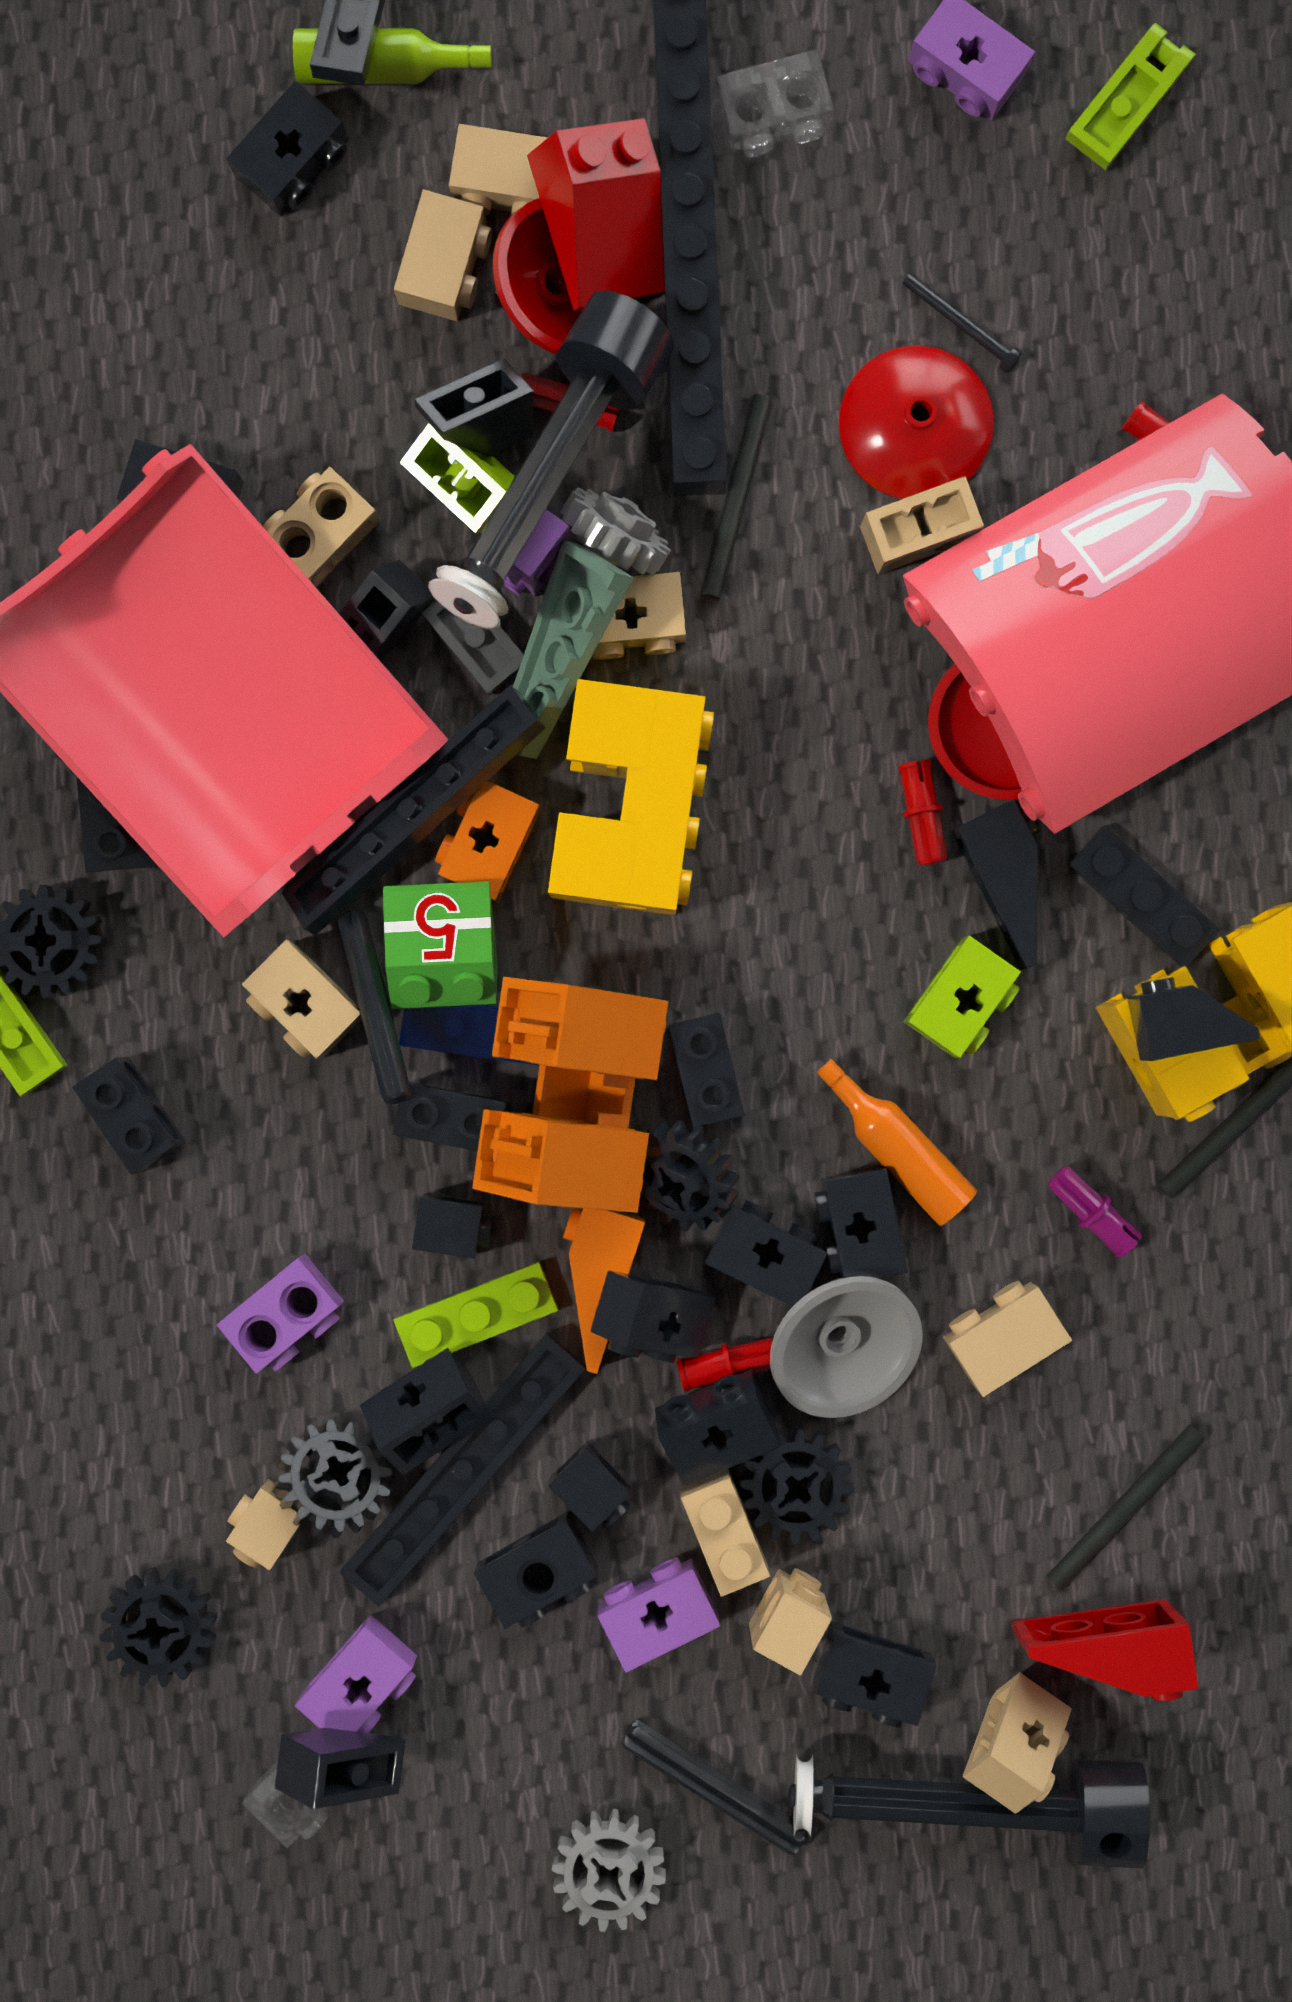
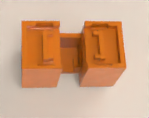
[472,977,668,1213]

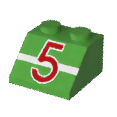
[383,881,498,1009]

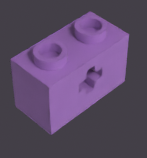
[908,0,1035,121]
[597,1557,721,1673]
[295,1614,417,1733]

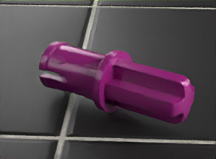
[1048,1166,1142,1258]

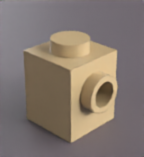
[226,1479,301,1571]

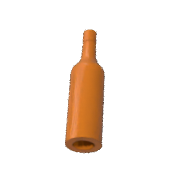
[816,1058,977,1226]

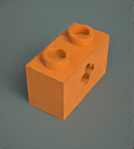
[435,781,541,903]

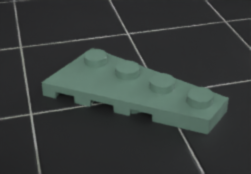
[513,540,633,759]

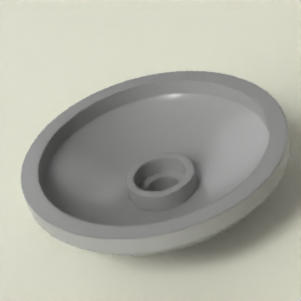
[770,1276,923,1418]

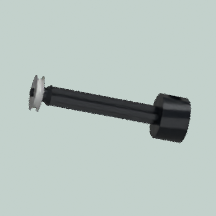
[428,291,675,630]
[787,1754,1150,1869]

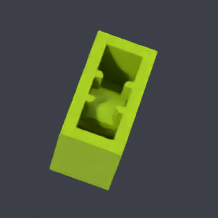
[400,423,515,533]
[903,935,1021,1058]

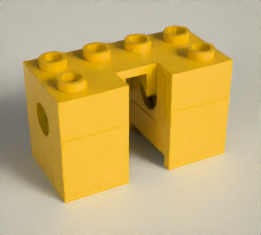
[548,679,714,915]
[1095,902,1292,1122]

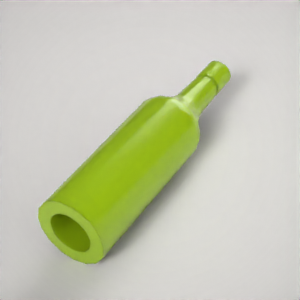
[293,28,492,84]

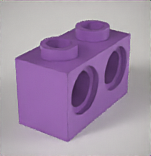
[504,509,571,597]
[216,1254,344,1374]

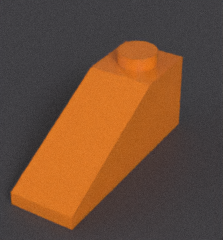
[563,1208,645,1374]

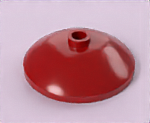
[493,198,582,354]
[839,345,994,499]
[928,663,1022,800]

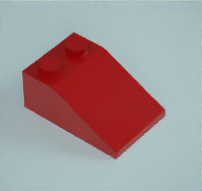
[527,118,664,311]
[1012,1599,1199,1701]

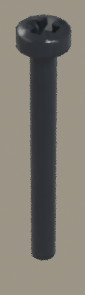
[902,273,1022,373]

